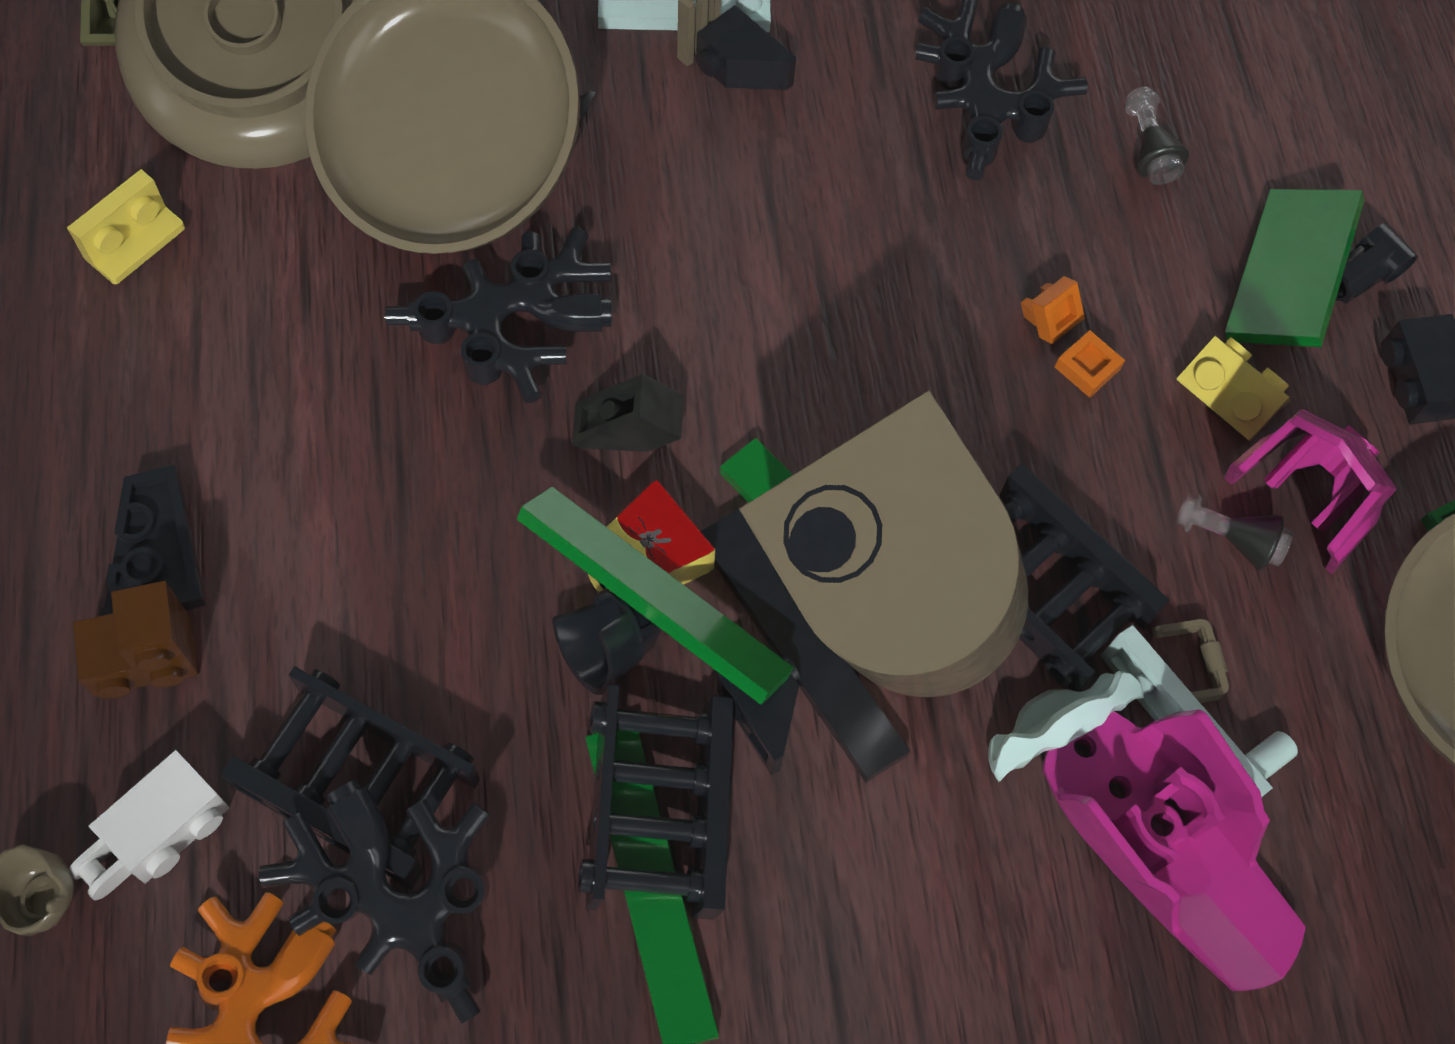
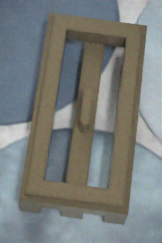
[677,0,721,67]

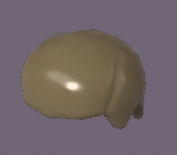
[0,844,74,936]

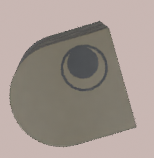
[740,391,1028,697]

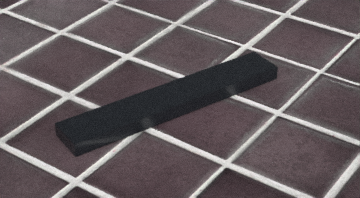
[700,509,910,783]

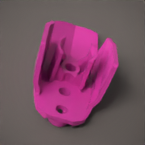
[1224,409,1397,575]
[1042,709,1306,991]

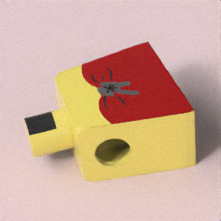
[588,480,715,592]

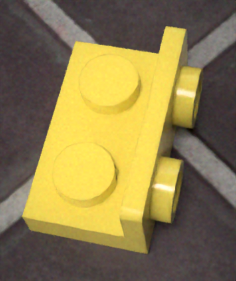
[67,169,185,284]

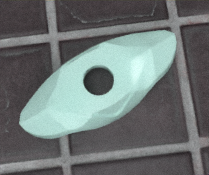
[988,671,1144,782]

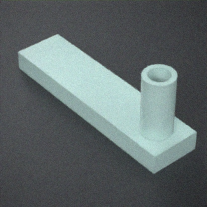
[598,0,771,32]
[1100,625,1298,797]

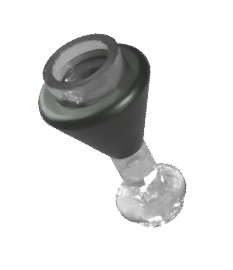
[1125,87,1189,185]
[1176,495,1293,570]

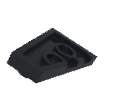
[100,464,206,616]

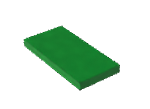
[1225,189,1364,347]

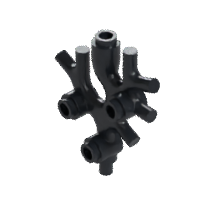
[915,0,1088,180]
[385,228,612,403]
[259,779,491,1024]

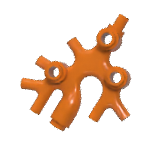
[166,892,355,1044]

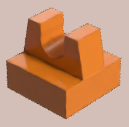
[1020,276,1085,344]
[1055,330,1125,398]

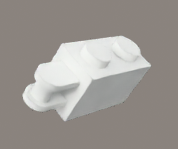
[69,750,229,900]

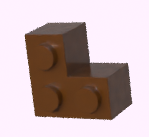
[73,581,199,699]

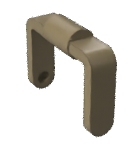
[1152,619,1229,703]

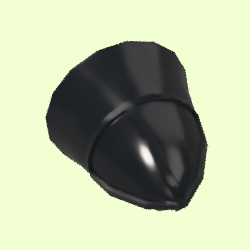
[552,589,662,695]

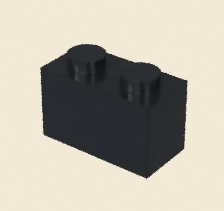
[1381,314,1455,425]

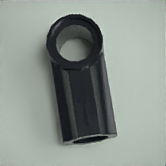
[1335,223,1418,304]

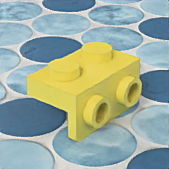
[1176,336,1290,442]

